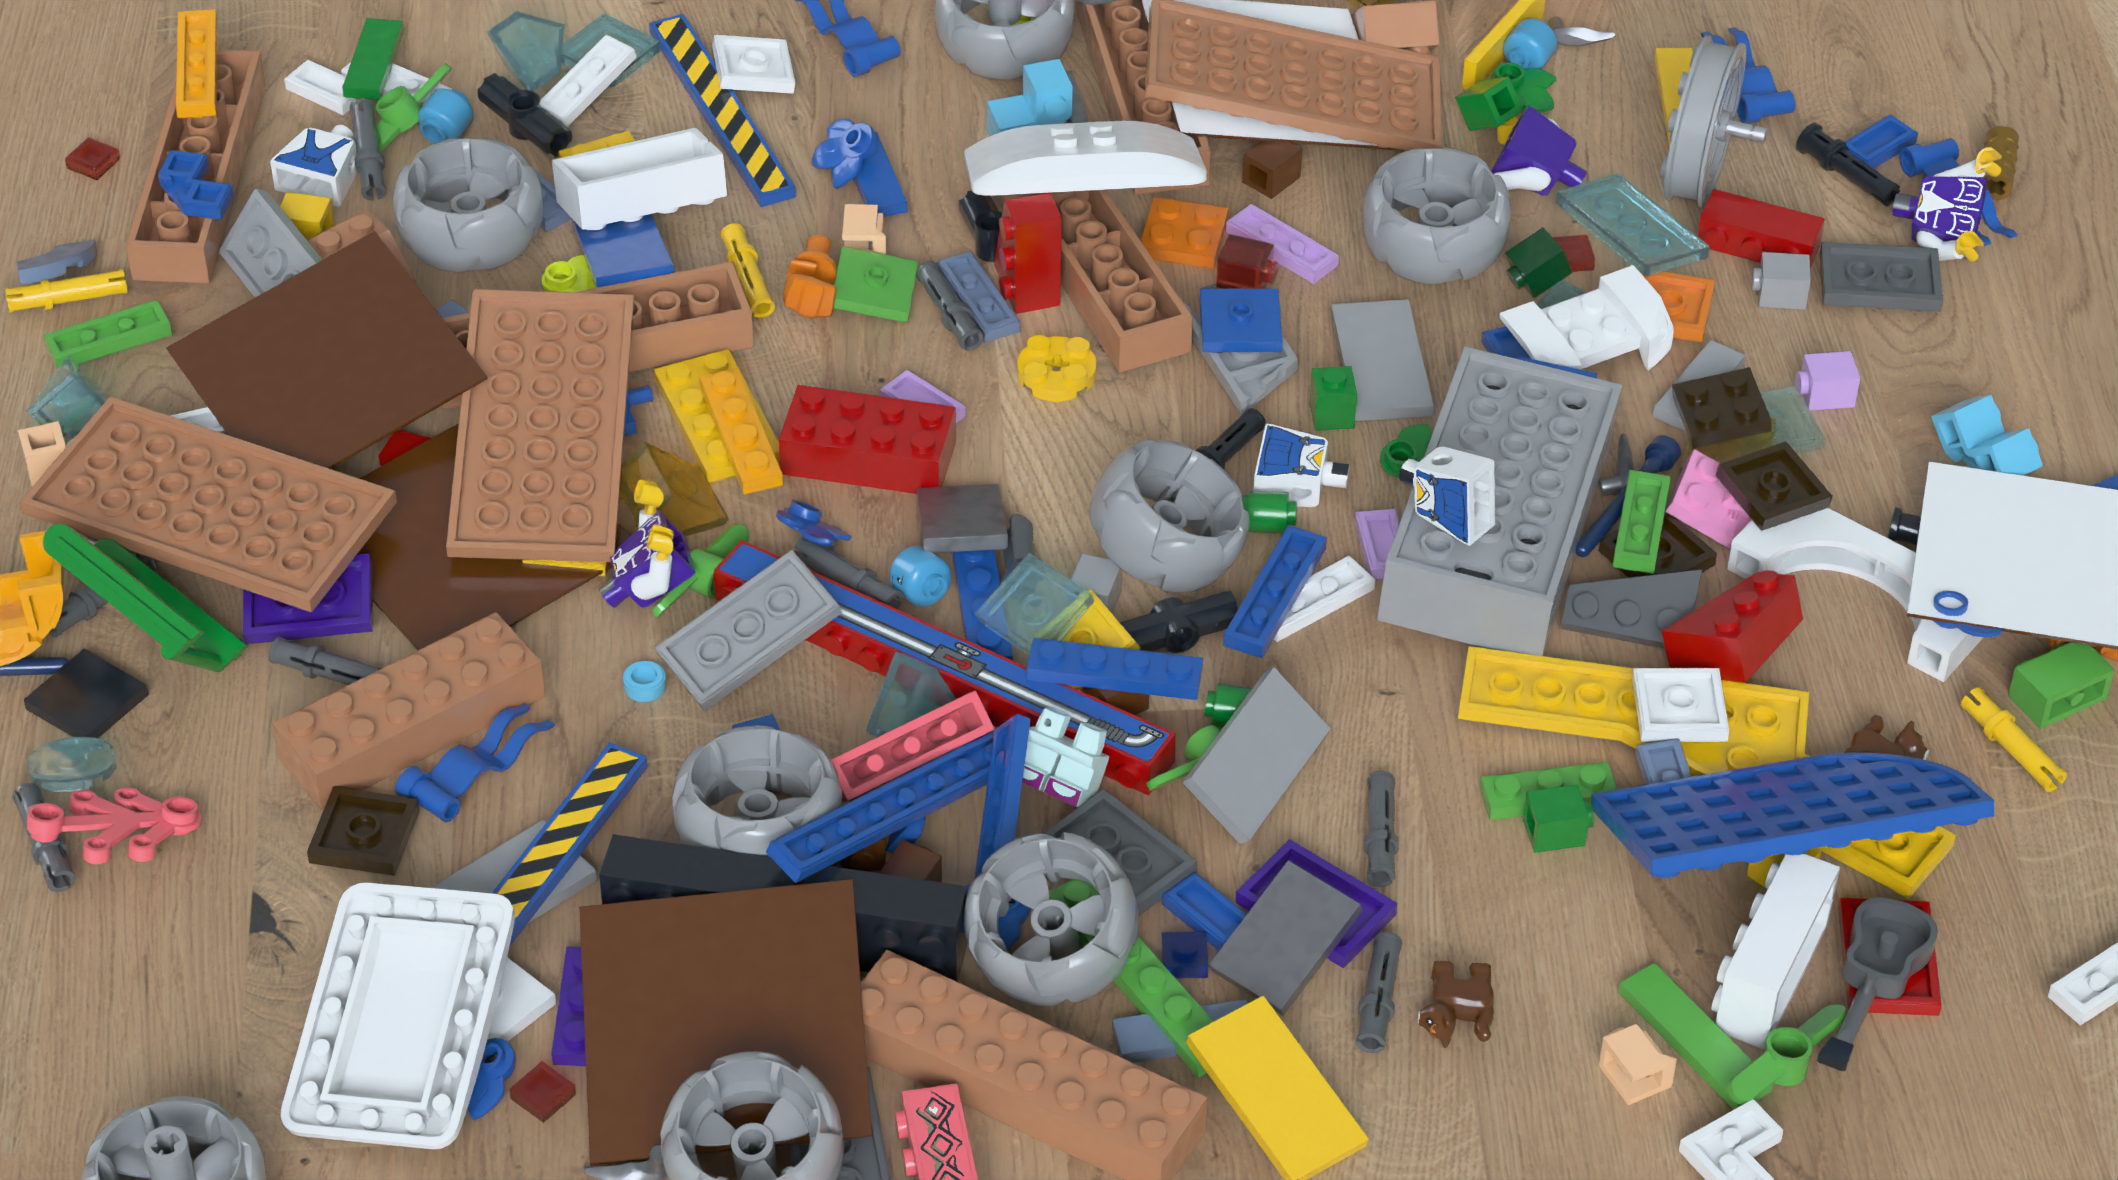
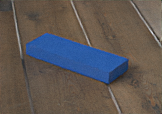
[853,132,907,217]

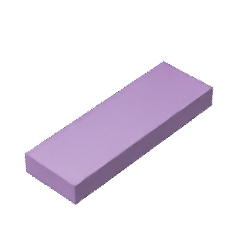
[1226,204,1339,284]

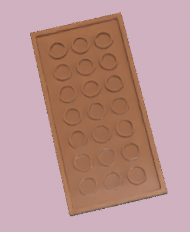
[1145,0,1442,151]
[446,289,634,562]
[20,396,397,612]

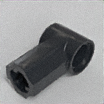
[959,190,1003,262]

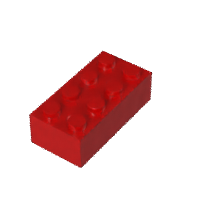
[779,385,956,494]

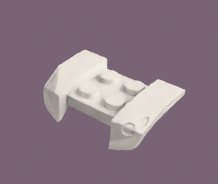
[1500,265,1674,371]

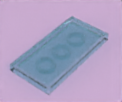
[1556,174,1710,277]

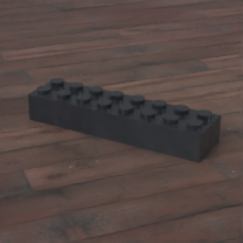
[599,834,967,982]

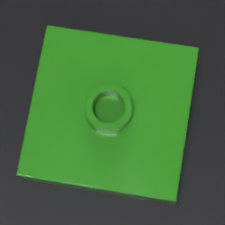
[834,246,918,323]

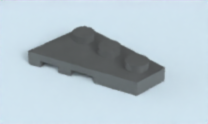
[1561,570,1702,649]

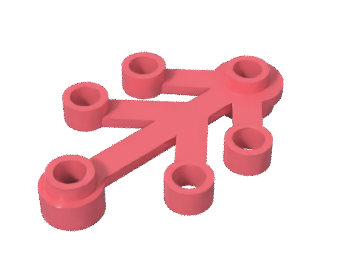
[27,787,202,864]

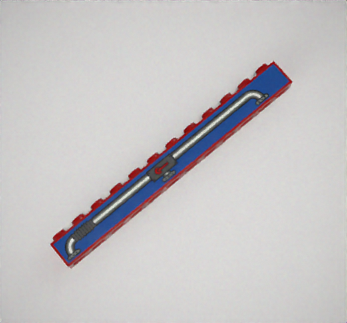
[714,540,1176,796]

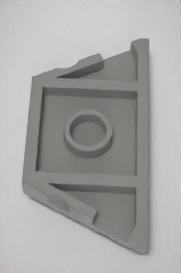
[1185,305,1298,414]

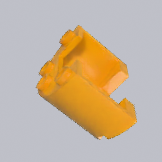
[0,530,64,666]

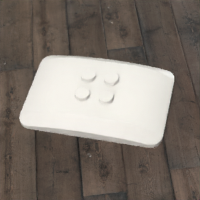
[964,121,1207,196]
[280,883,515,1149]

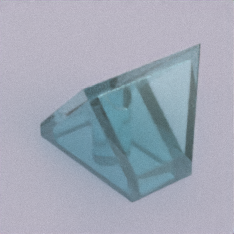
[487,11,565,91]
[27,357,107,437]
[865,652,956,737]

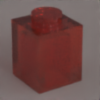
[1216,234,1279,289]

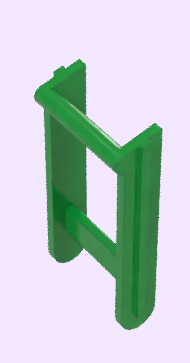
[43,524,249,672]

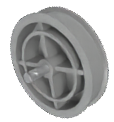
[1660,35,1767,209]

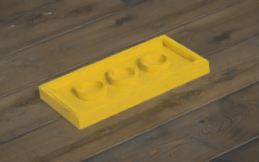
[1186,995,1369,1180]

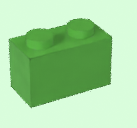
[2008,642,2115,729]

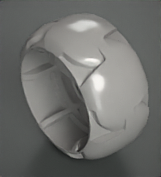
[935,0,1075,80]
[393,138,543,272]
[1362,147,1512,284]
[1089,439,1250,593]
[672,725,842,857]
[963,832,1139,1007]
[660,1051,844,1180]
[81,1096,268,1180]

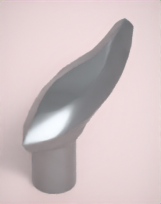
[1548,16,1615,46]
[1599,433,1633,495]
[584,1145,667,1180]

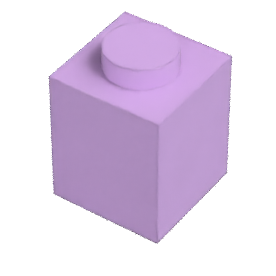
[1795,351,1860,411]

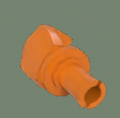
[783,234,837,319]

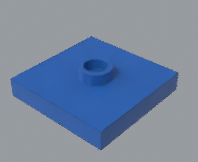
[1199,288,1283,352]

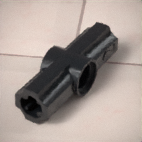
[477,73,572,157]
[1120,591,1238,654]

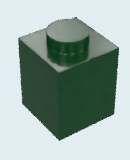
[1505,227,1572,298]

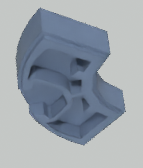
[17,239,97,285]

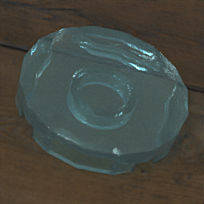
[27,737,117,792]

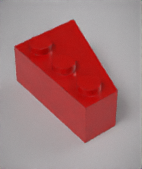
[994,192,1061,314]
[1662,570,1803,683]

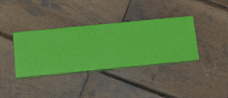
[1618,963,1774,1110]

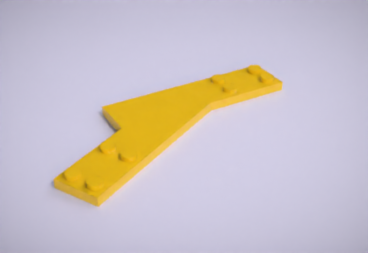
[1458,646,1956,899]

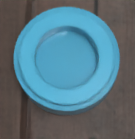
[623,661,666,702]

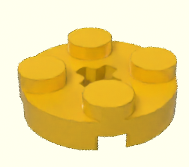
[1017,335,1096,402]

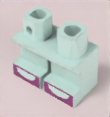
[1022,707,1110,807]

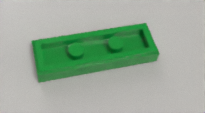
[342,18,404,100]

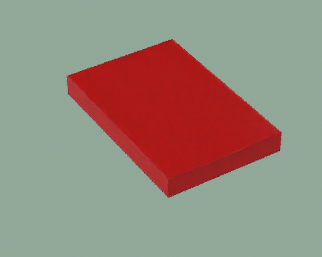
[1838,897,1942,1016]

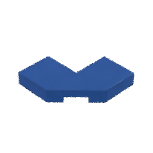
[158,150,234,220]

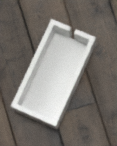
[552,128,727,230]
[1711,854,1840,1050]

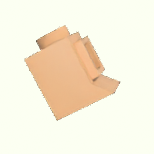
[842,204,886,255]
[1599,1024,1677,1105]

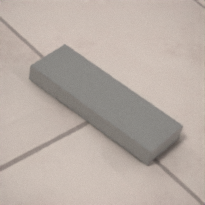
[1653,340,1746,431]

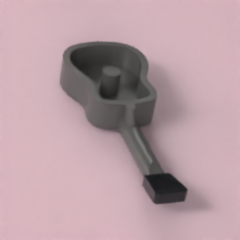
[1817,897,1938,1071]

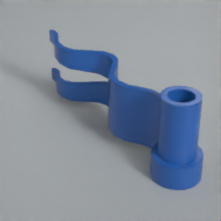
[795,0,901,77]
[1701,27,1795,124]
[1899,138,2017,246]
[395,703,555,822]

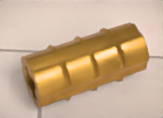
[1983,126,2019,200]

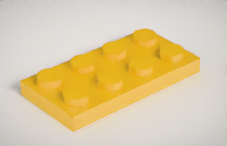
[653,349,780,484]

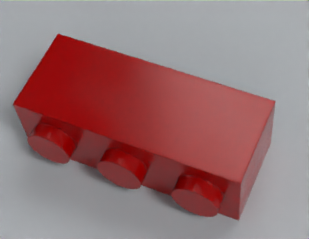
[1696,189,1825,269]

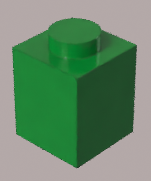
[1455,76,1523,131]
[1309,366,1357,431]
[1523,784,1594,853]

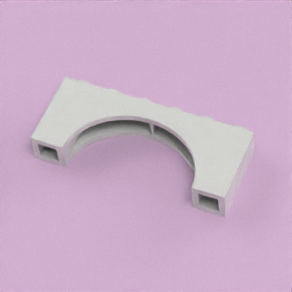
[1727,508,1983,682]

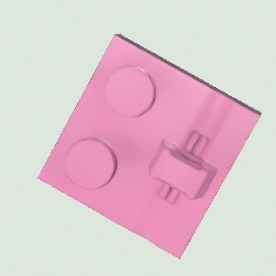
[1665,449,1752,549]

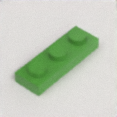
[43,300,172,370]
[1613,470,1671,574]
[1480,762,1617,820]

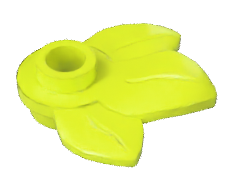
[542,255,595,293]

